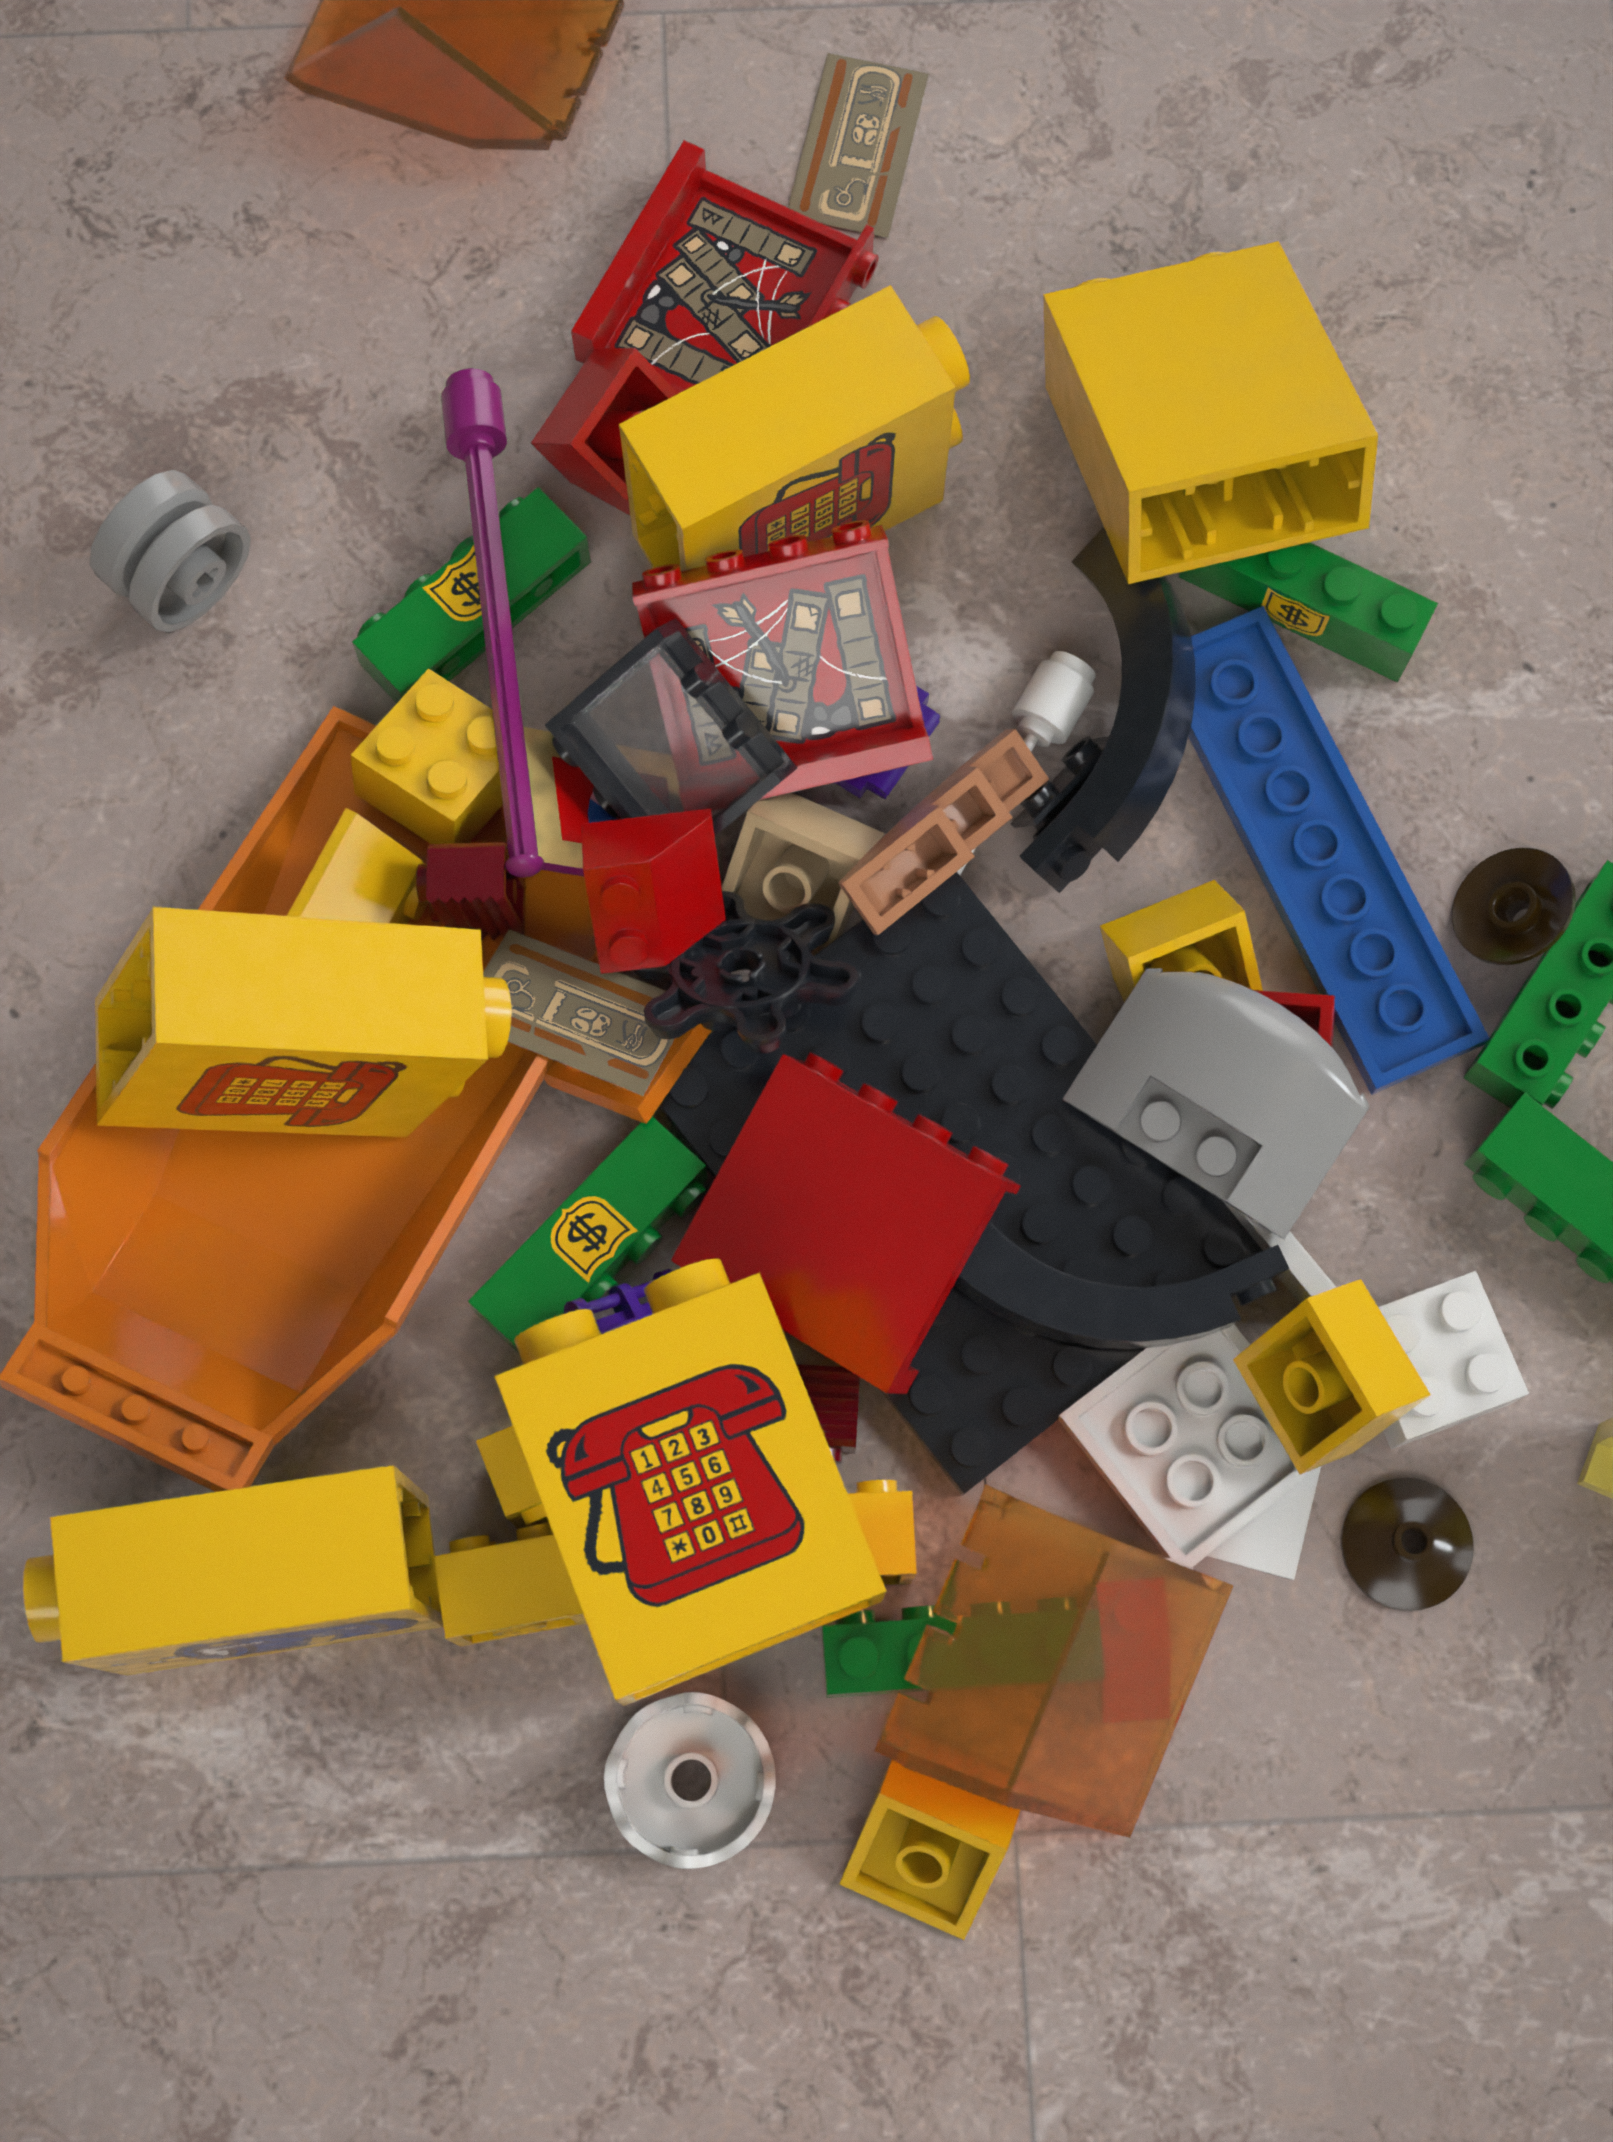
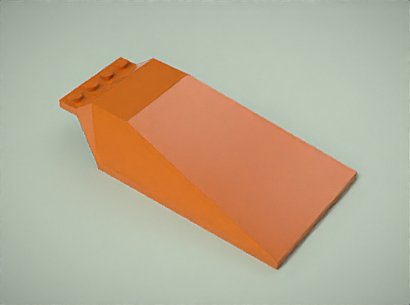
[0,706,599,1492]

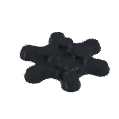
[633,891,858,1054]

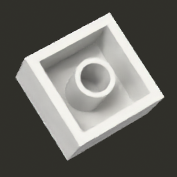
[1378,1271,1529,1450]

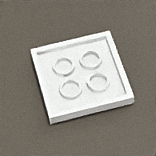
[1058,1325,1321,1576]

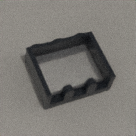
[545,618,798,836]

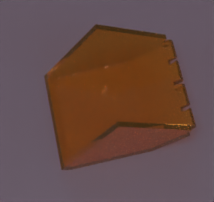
[284,0,625,150]
[874,1478,1234,1838]

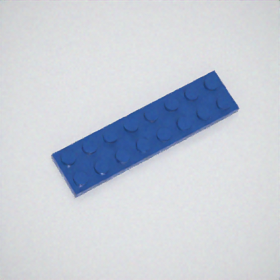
[1188,606,1490,1095]

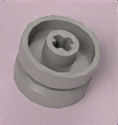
[89,470,251,632]

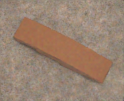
[838,729,1050,935]

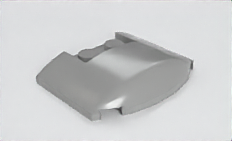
[1063,968,1370,1240]

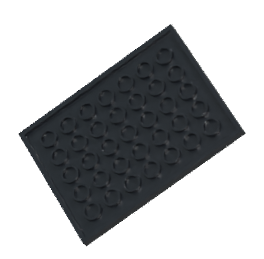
[659,872,1263,1495]

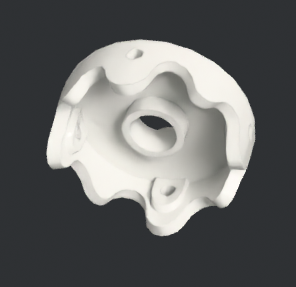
[604,1692,776,1869]

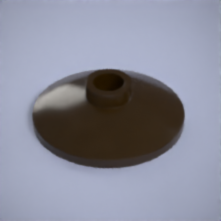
[1452,848,1576,965]
[1341,1478,1474,1611]

